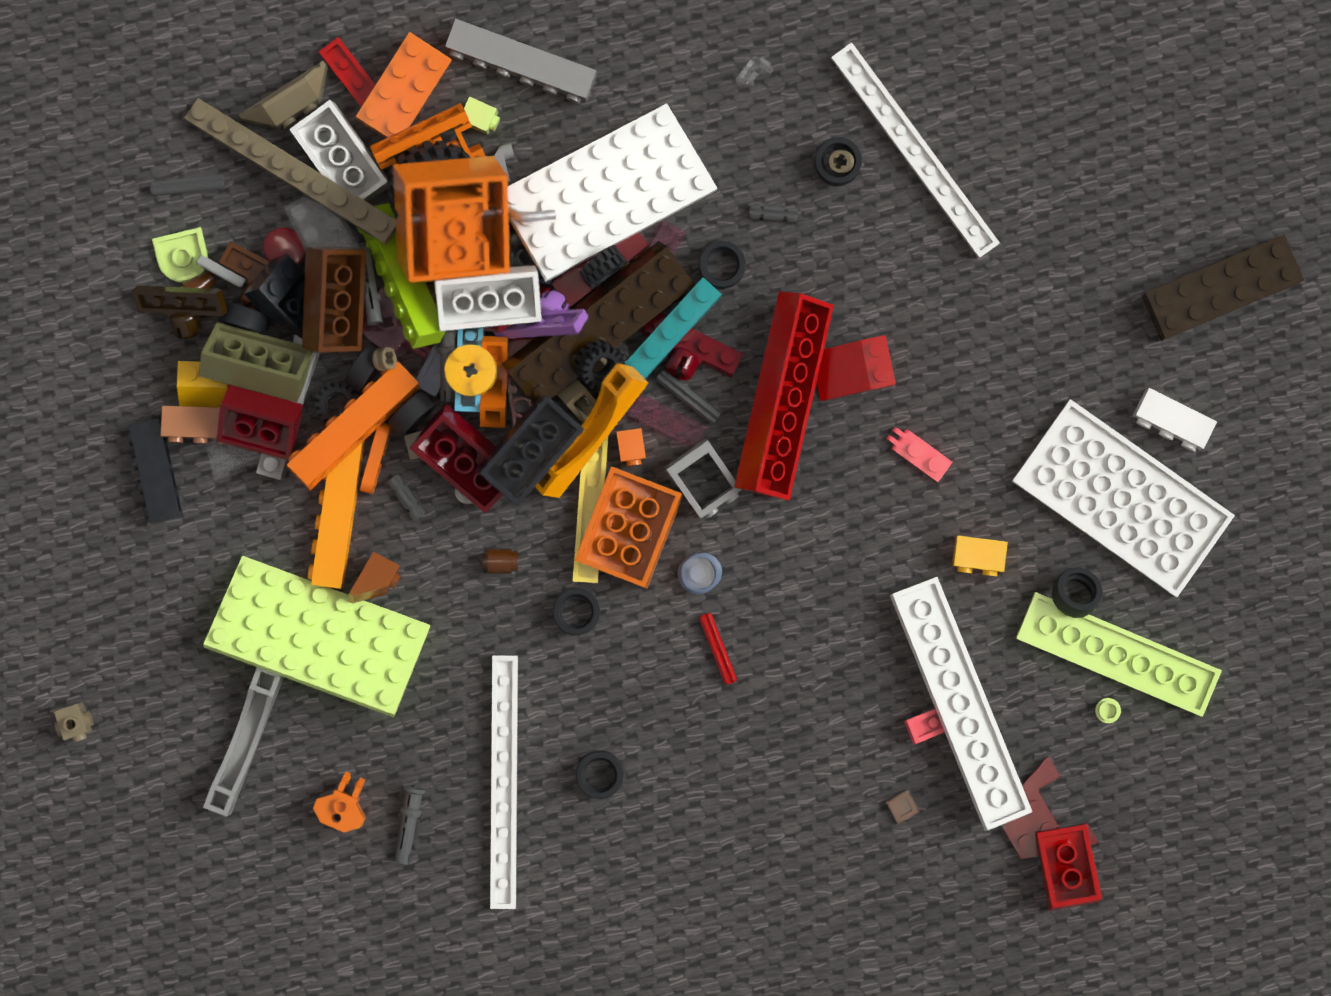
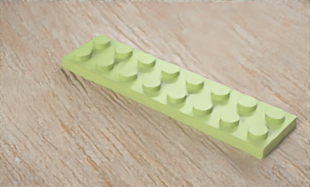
[1015,592,1222,717]

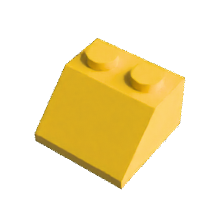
[177,361,230,408]

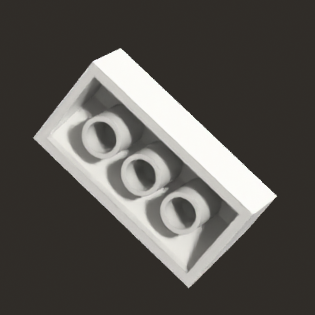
[290,100,388,202]
[434,265,542,331]

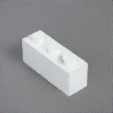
[1132,388,1217,452]

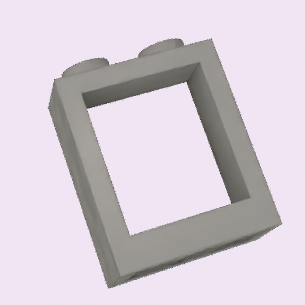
[664,439,742,519]

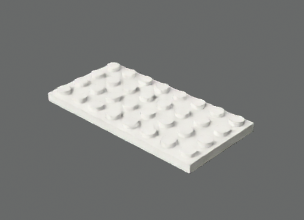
[508,104,718,282]
[1012,399,1235,597]

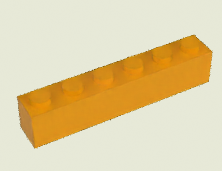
[308,440,365,589]

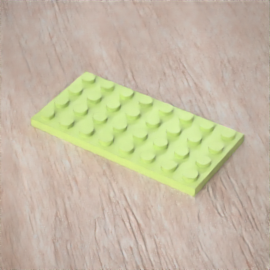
[204,556,430,717]

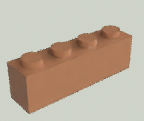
[161,406,230,445]

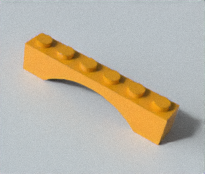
[535,363,648,498]

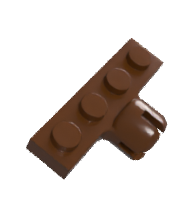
[218,241,269,312]

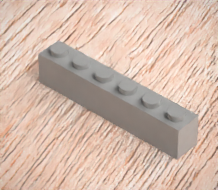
[445,19,597,104]

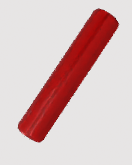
[699,613,737,685]

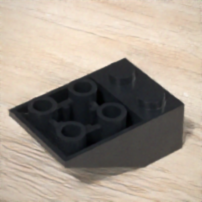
[244,254,305,339]

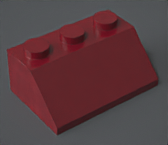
[216,385,303,460]

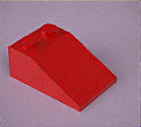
[816,335,896,402]
[1036,824,1102,911]

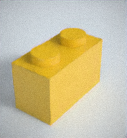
[952,536,1008,576]

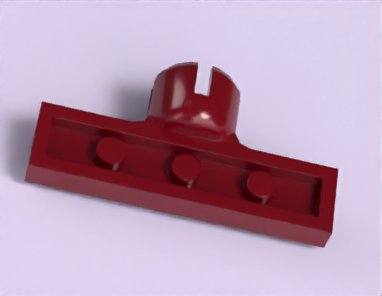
[642,312,743,381]

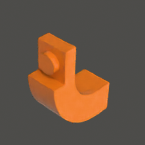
[480,336,509,428]

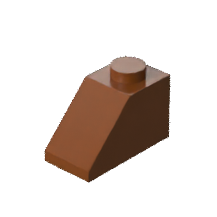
[348,551,401,603]

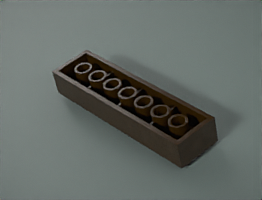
[501,241,695,405]

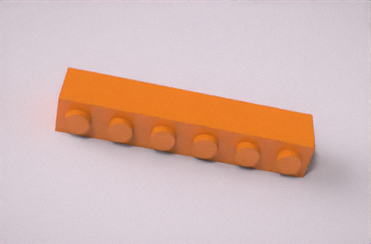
[287,362,420,491]

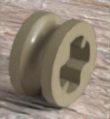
[829,150,854,173]
[372,347,397,371]

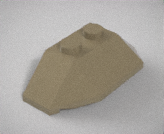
[239,60,328,130]

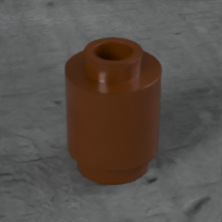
[482,549,518,574]

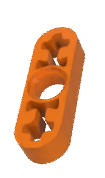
[360,422,392,495]

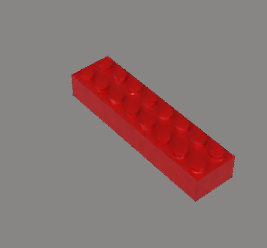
[734,291,834,501]

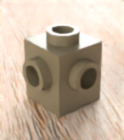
[54,703,94,743]

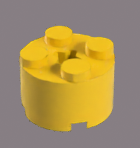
[445,345,497,396]

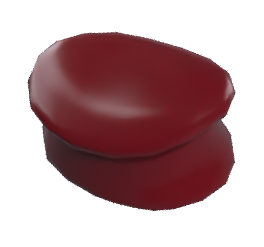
[263,227,306,265]

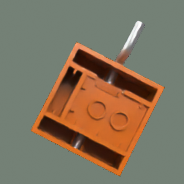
[393,156,556,282]

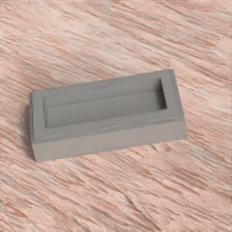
[196,255,246,287]

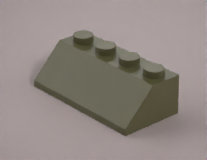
[199,323,314,402]

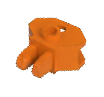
[313,771,366,832]

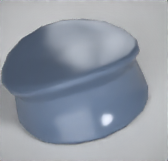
[677,553,722,594]

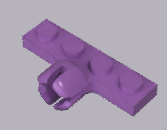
[494,290,588,339]

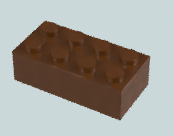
[302,247,366,352]

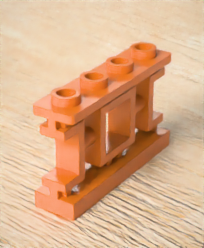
[370,103,486,170]

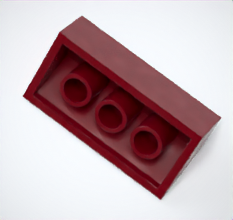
[409,404,503,513]

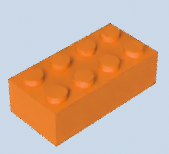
[355,32,452,139]

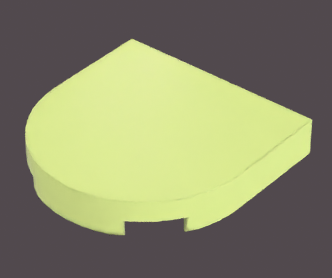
[152,227,208,283]

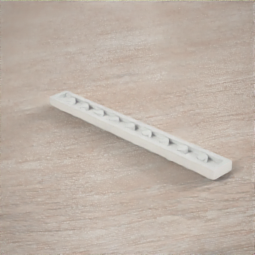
[831,43,1000,259]
[490,655,518,909]

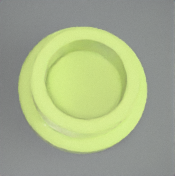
[1095,698,1121,723]

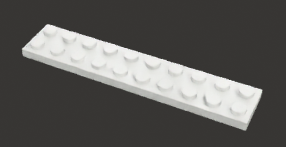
[890,577,1032,831]

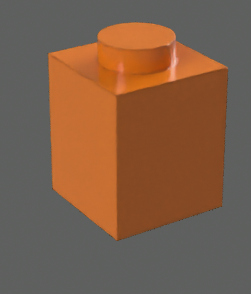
[617,428,646,467]

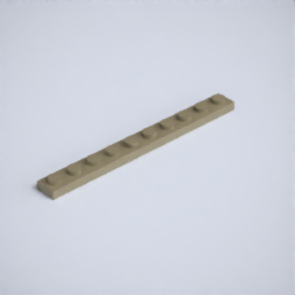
[184,98,396,245]

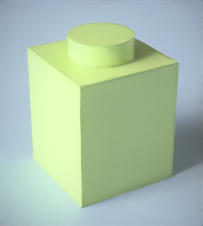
[464,97,500,135]

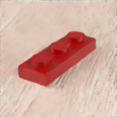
[319,37,375,107]

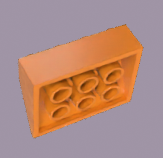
[575,466,684,589]

